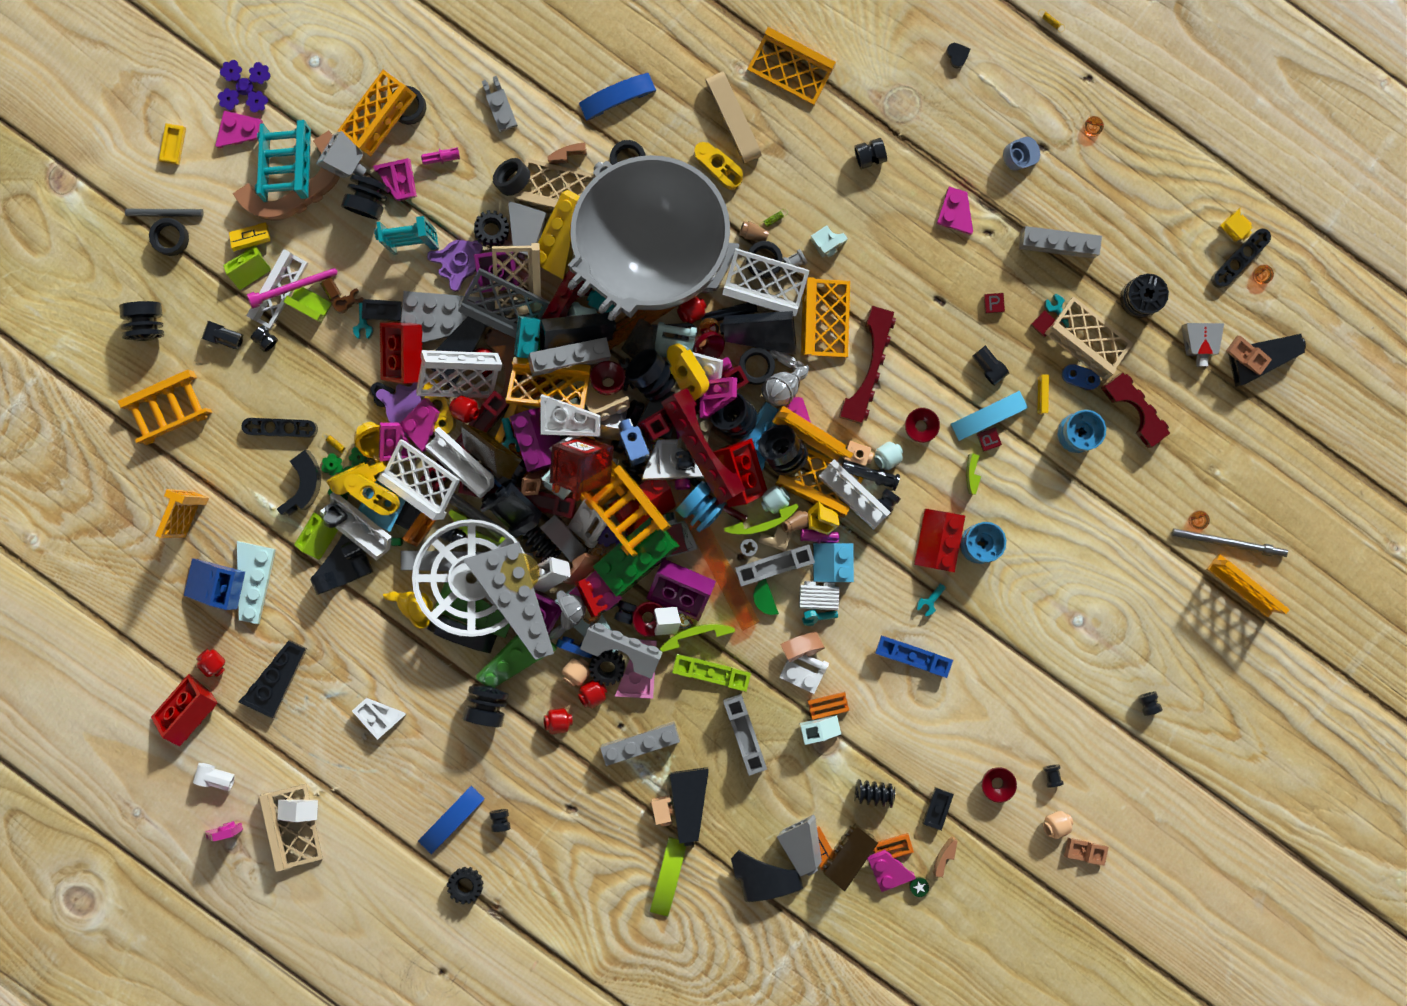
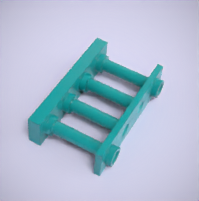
[255,120,311,202]
[374,216,439,255]

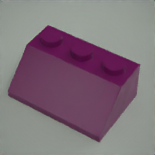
[509,408,561,473]
[646,559,716,621]

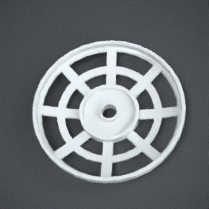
[412,519,530,637]

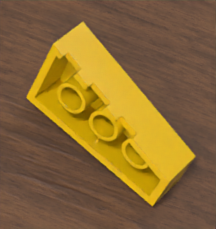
[538,190,580,279]

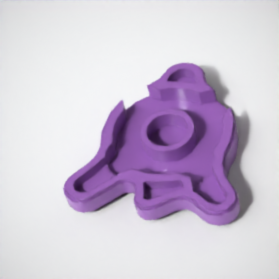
[427,240,483,292]
[376,382,424,436]

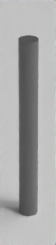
[125,209,204,217]

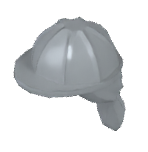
[761,365,809,407]
[549,591,586,640]

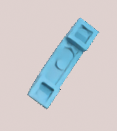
[951,391,1028,441]

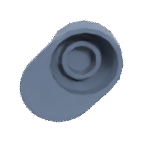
[1003,137,1040,170]

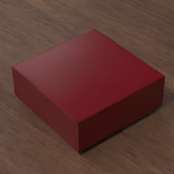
[1030,310,1055,338]

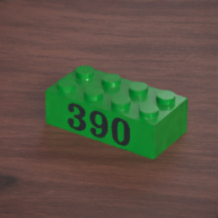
[593,517,680,597]

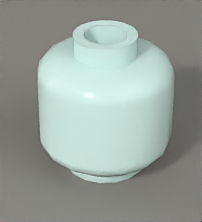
[874,442,903,470]
[761,485,791,514]

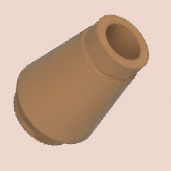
[739,221,769,241]
[781,511,809,533]

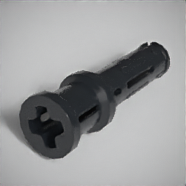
[842,460,900,491]

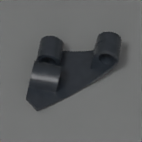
[310,534,374,595]
[731,850,803,902]

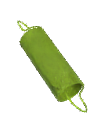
[759,209,788,229]

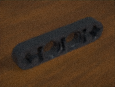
[1211,228,1271,288]
[241,418,318,438]

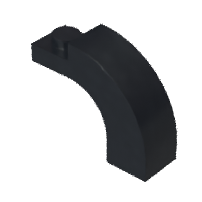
[277,450,321,516]
[427,614,497,654]

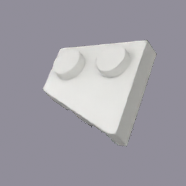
[352,698,406,740]

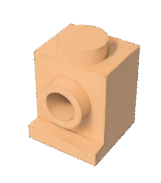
[843,441,874,466]
[651,795,674,826]

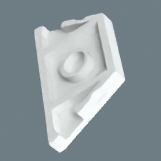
[642,439,704,480]

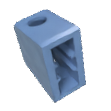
[620,419,649,467]

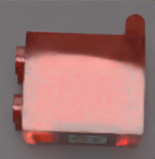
[549,436,614,501]

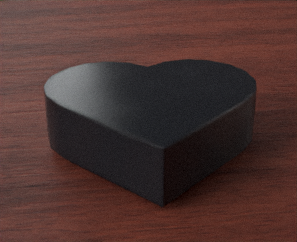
[946,42,971,69]
[370,382,395,407]
[324,503,348,528]

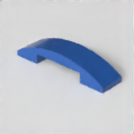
[579,73,656,121]
[875,635,953,678]
[418,785,485,854]

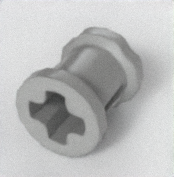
[783,249,807,272]
[740,539,758,556]

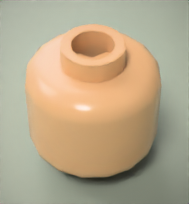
[562,658,590,687]
[1043,811,1073,839]

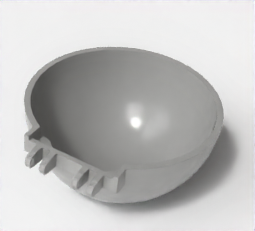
[568,155,730,321]

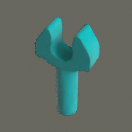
[1045,294,1070,328]
[353,303,373,339]
[501,417,520,452]
[916,583,946,616]
[802,609,838,626]

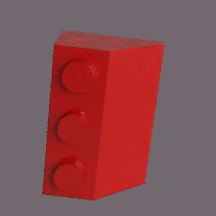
[380,322,423,384]
[713,438,767,507]
[608,479,676,536]
[914,509,966,573]
[151,674,218,747]

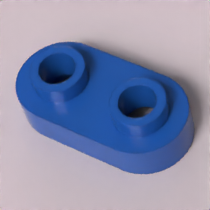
[1061,364,1100,390]
[556,636,593,658]

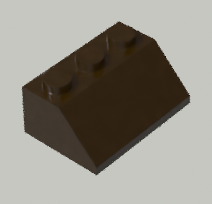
[461,423,522,479]
[822,823,878,891]

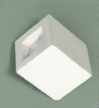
[654,607,681,635]

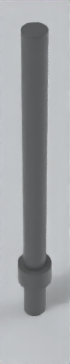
[1172,528,1288,557]

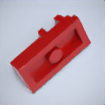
[575,578,608,618]

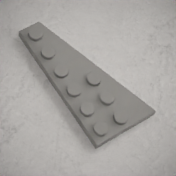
[401,291,519,343]
[463,542,554,660]

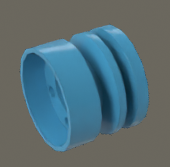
[1057,410,1106,453]
[675,481,726,533]
[960,522,1007,564]

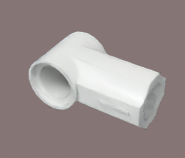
[193,763,235,791]

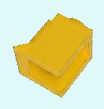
[1220,207,1253,242]
[808,501,839,535]

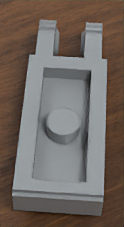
[482,75,518,133]

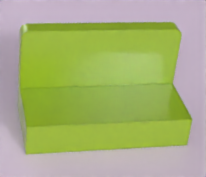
[223,245,271,290]
[284,287,332,323]
[294,512,338,560]

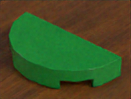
[753,578,779,615]

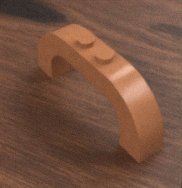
[232,130,340,221]

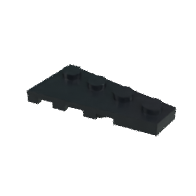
[238,640,307,718]

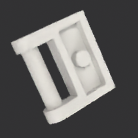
[568,499,612,548]
[779,654,829,694]

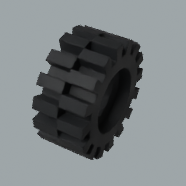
[474,210,509,248]
[589,649,625,686]
[447,867,484,905]

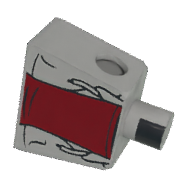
[664,512,698,557]

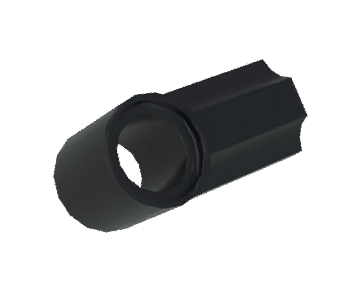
[201,321,244,350]
[972,345,1010,386]

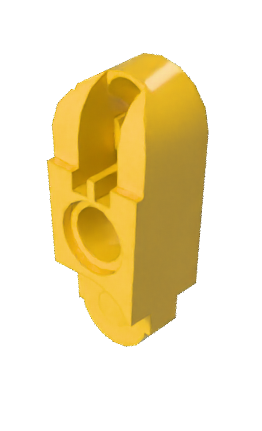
[694,142,743,190]
[667,343,709,400]
[423,379,456,434]
[326,461,386,495]
[344,474,400,515]

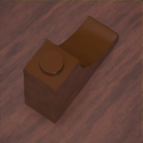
[485,328,523,398]

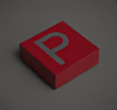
[983,293,1005,314]
[977,427,1002,452]

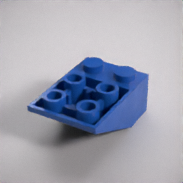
[184,558,245,610]

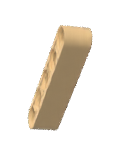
[705,71,762,164]

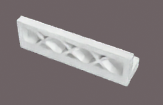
[246,249,308,329]
[425,427,494,498]
[818,460,891,530]
[320,493,392,561]

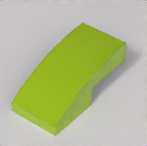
[966,453,981,495]

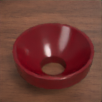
[692,332,725,359]
[590,361,625,395]
[905,408,940,443]
[632,602,663,637]
[981,767,1017,803]

